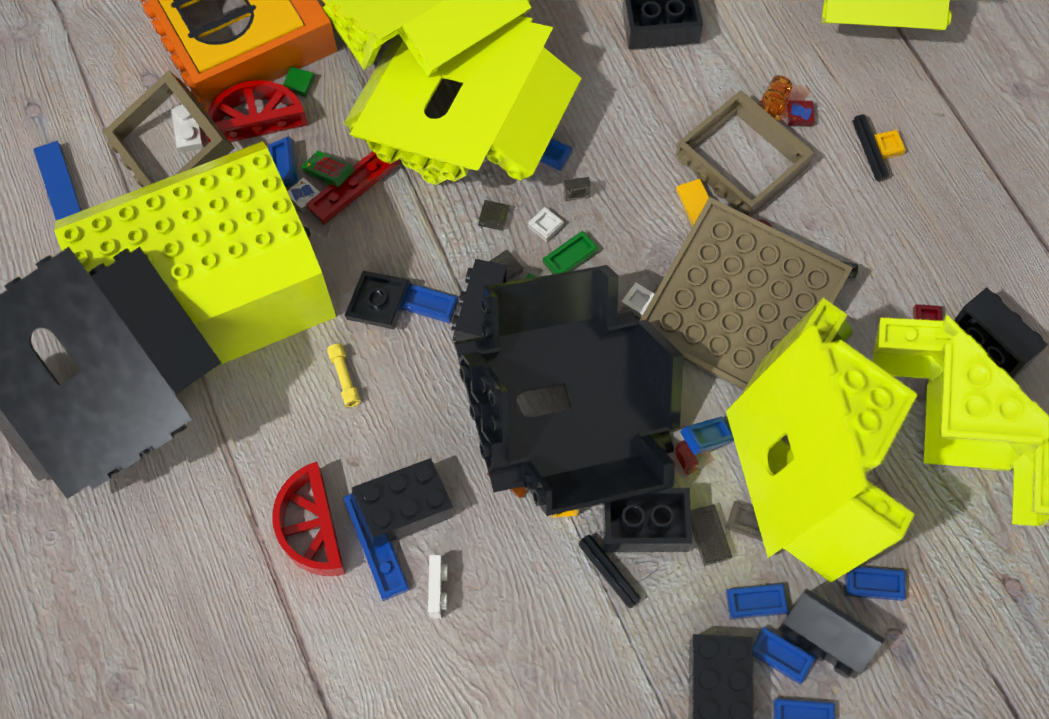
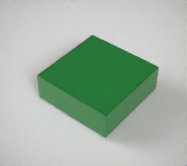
[283,67,315,97]

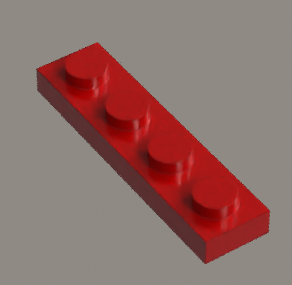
[306,151,400,225]

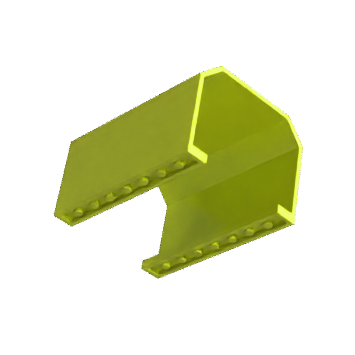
[54,141,336,366]

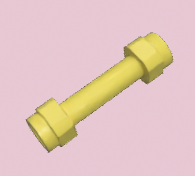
[327,343,361,408]

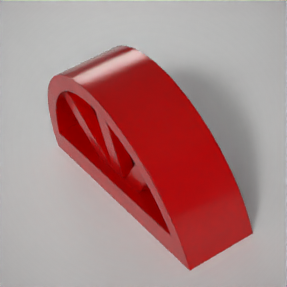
[206,80,308,143]
[272,462,345,576]

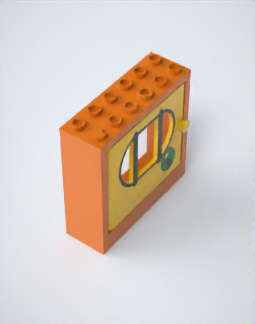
[140,0,337,112]

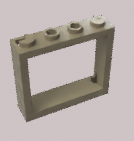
[103,70,235,187]
[675,90,814,217]

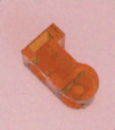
[759,75,793,122]

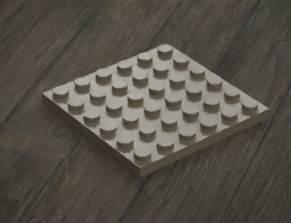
[640,197,853,390]

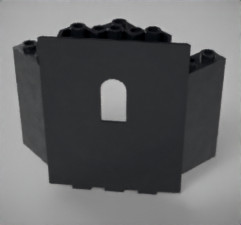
[0,247,221,499]
[454,265,684,516]

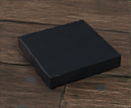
[344,271,412,329]

